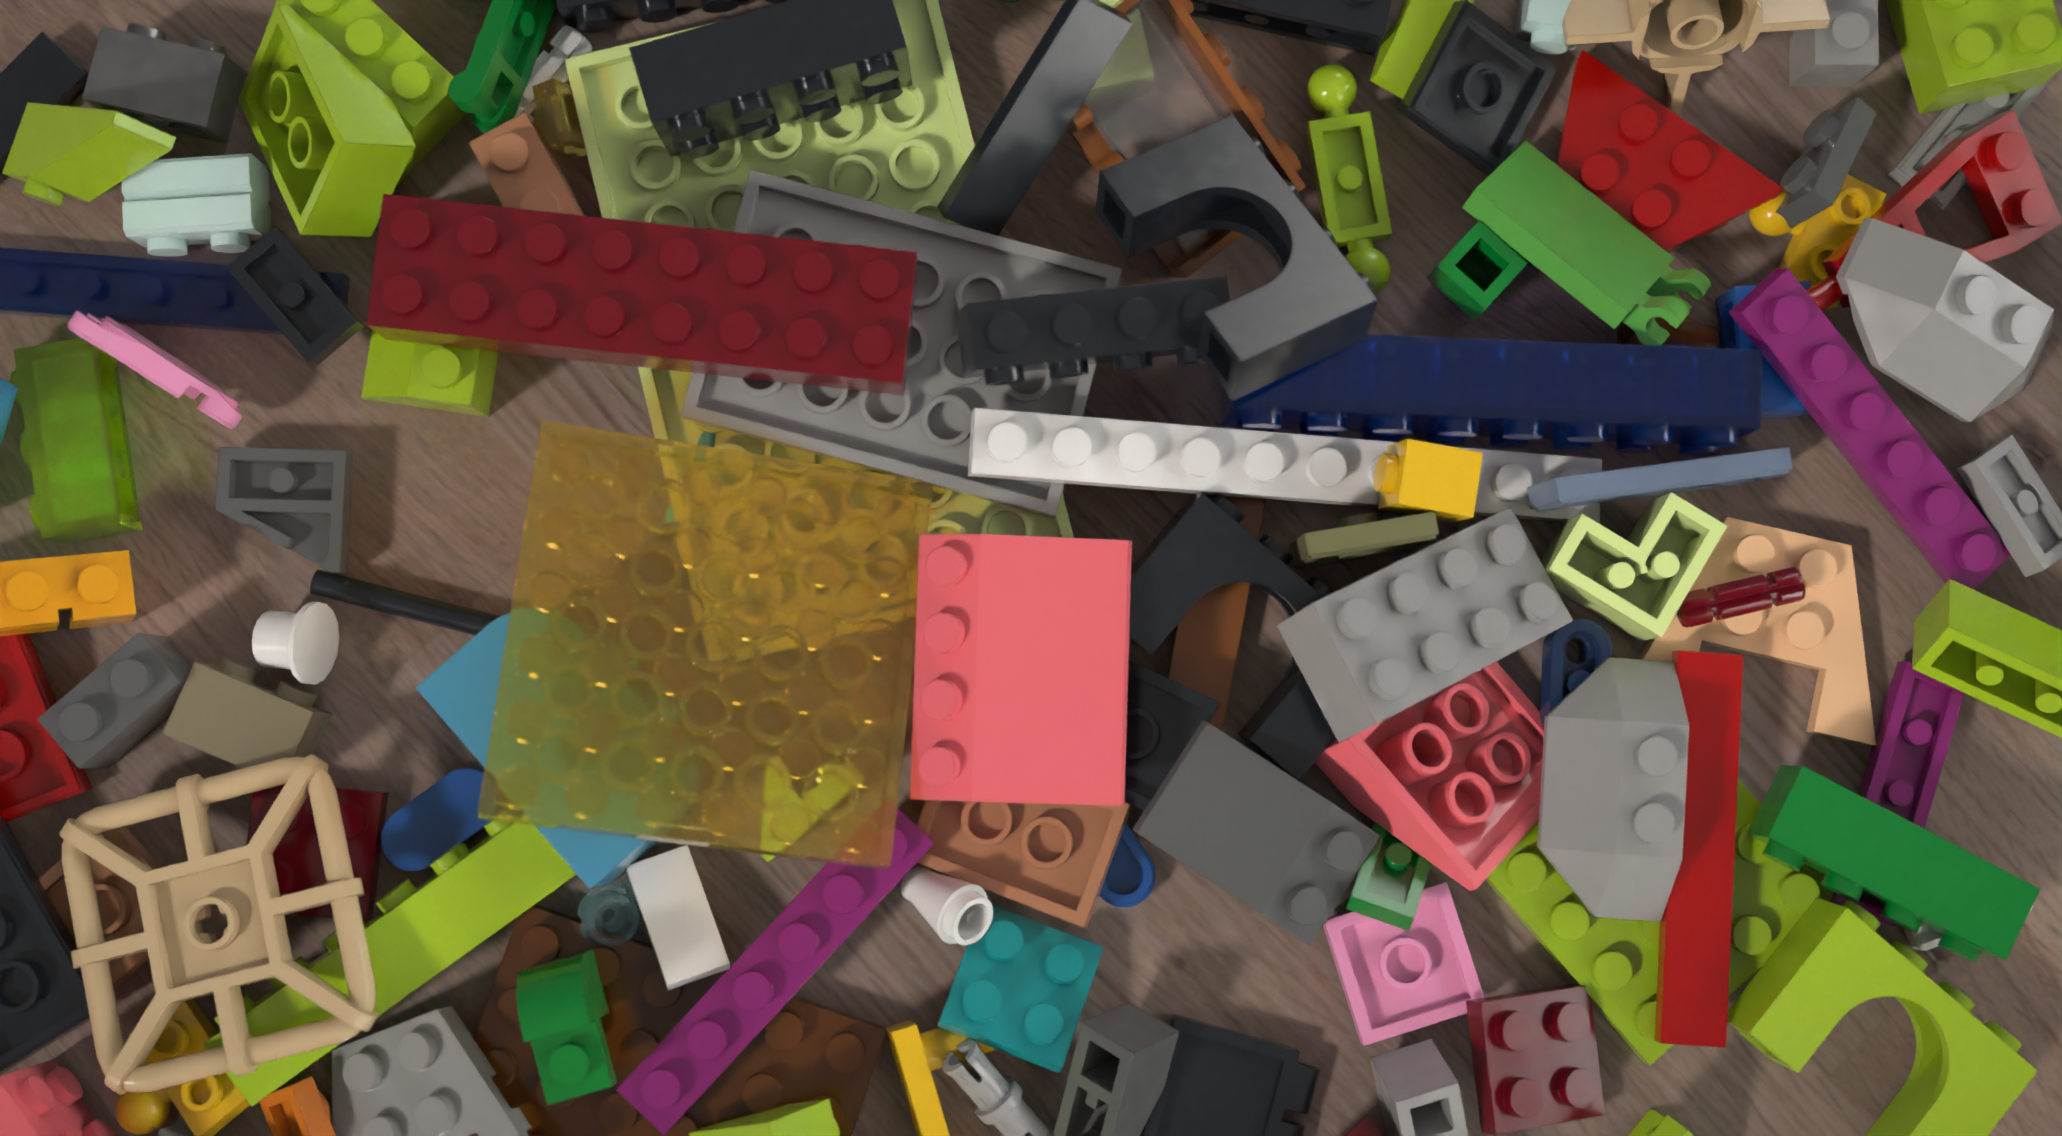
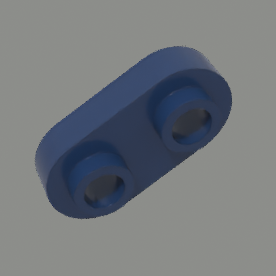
[1540,618,1613,729]

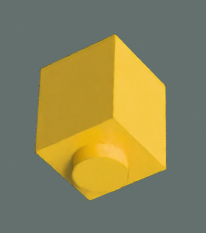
[1373,439,1483,523]

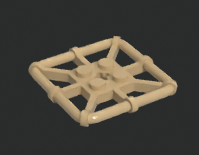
[59,754,378,1095]

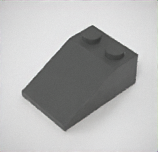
[1132,720,1380,946]

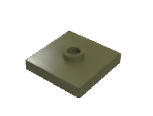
[1289,511,1439,569]

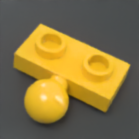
[1749,174,1886,310]
[115,998,250,1136]

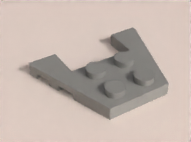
[332,1006,531,1136]

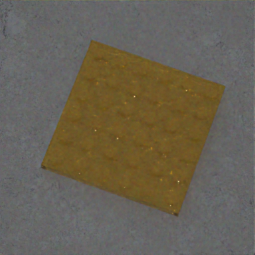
[478,420,933,870]

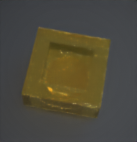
[532,78,587,157]

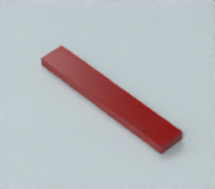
[1654,650,1743,1048]

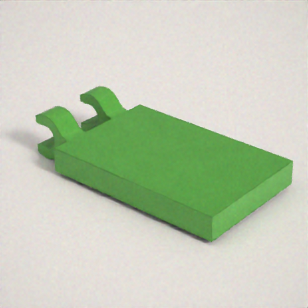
[1462,141,1712,351]

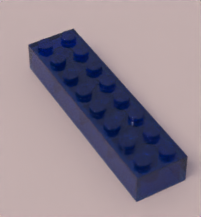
[1221,334,1762,456]

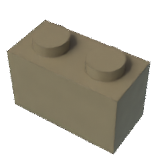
[162,656,332,768]

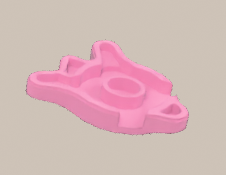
[67,310,244,429]

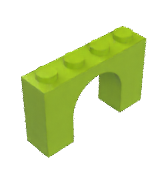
[1727,897,2038,1136]

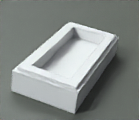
[626,845,730,991]

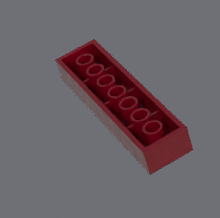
[366,194,918,395]

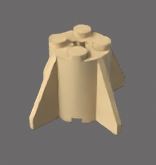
[1562,0,1830,115]

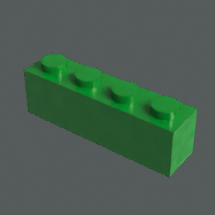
[1747,765,2040,963]

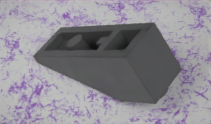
[1053,1002,1179,1136]

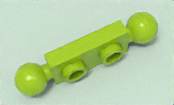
[1305,64,1392,295]

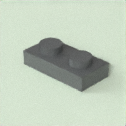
[1775,97,1877,228]

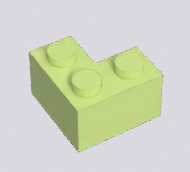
[1541,492,1727,641]

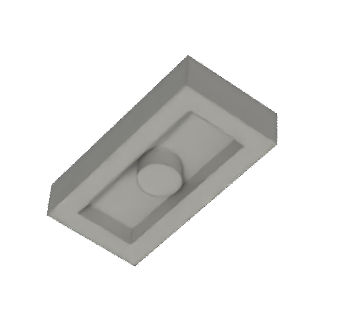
[1956,435,2062,578]

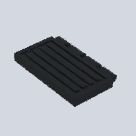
[1141,1014,1320,1136]

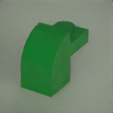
[1427,220,1528,321]
[516,949,617,1105]

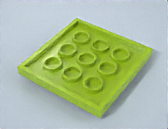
[1485,779,1833,1065]

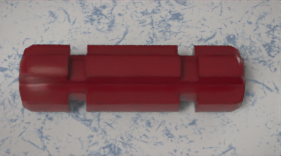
[1677,567,1806,628]

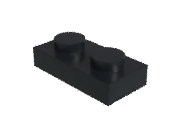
[226,226,364,367]

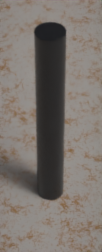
[310,570,500,636]

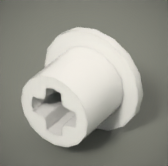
[252,601,339,685]

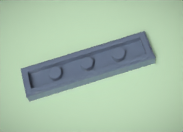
[1527,447,1793,512]

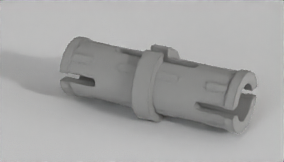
[942,1040,1053,1136]

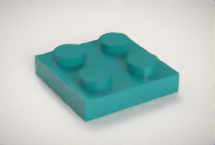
[937,905,1104,1073]

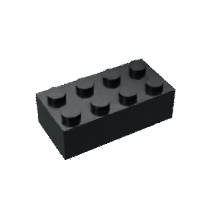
[629,0,913,159]

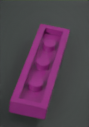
[1830,661,1965,927]

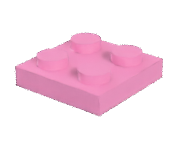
[1323,881,1484,1046]

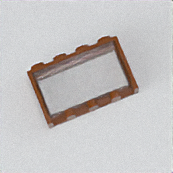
[1066,0,1306,279]

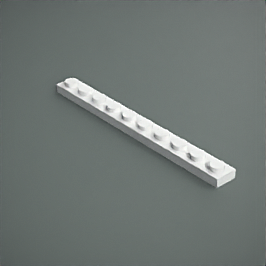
[968,408,1602,522]

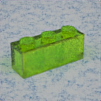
[10,338,143,544]

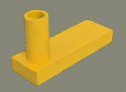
[885,1020,997,1136]

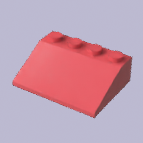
[910,534,1132,806]

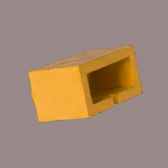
[0,550,136,636]

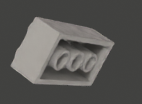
[1277,507,1573,742]

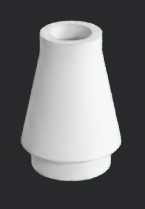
[901,865,993,945]

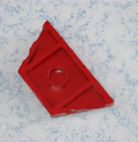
[1556,50,1783,253]

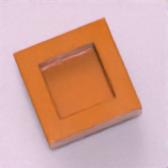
[259,1076,336,1136]

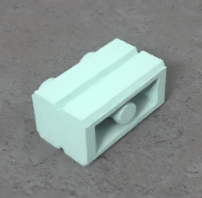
[121,153,272,257]

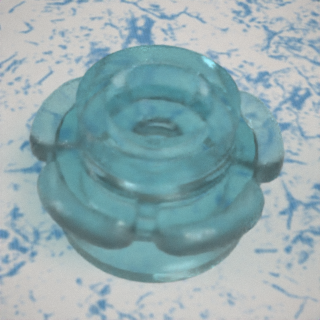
[577,883,640,946]

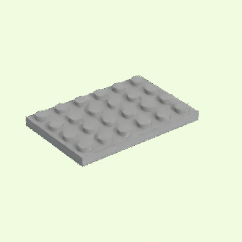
[681,170,1122,519]

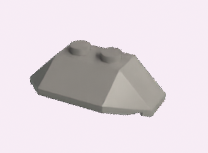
[1836,218,2054,422]
[1537,657,1689,922]

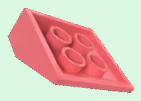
[1315,661,1544,891]

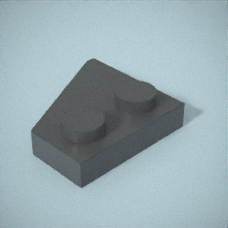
[215,447,354,574]

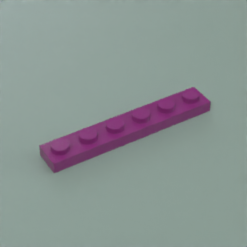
[1729,268,2011,590]
[616,798,936,1135]

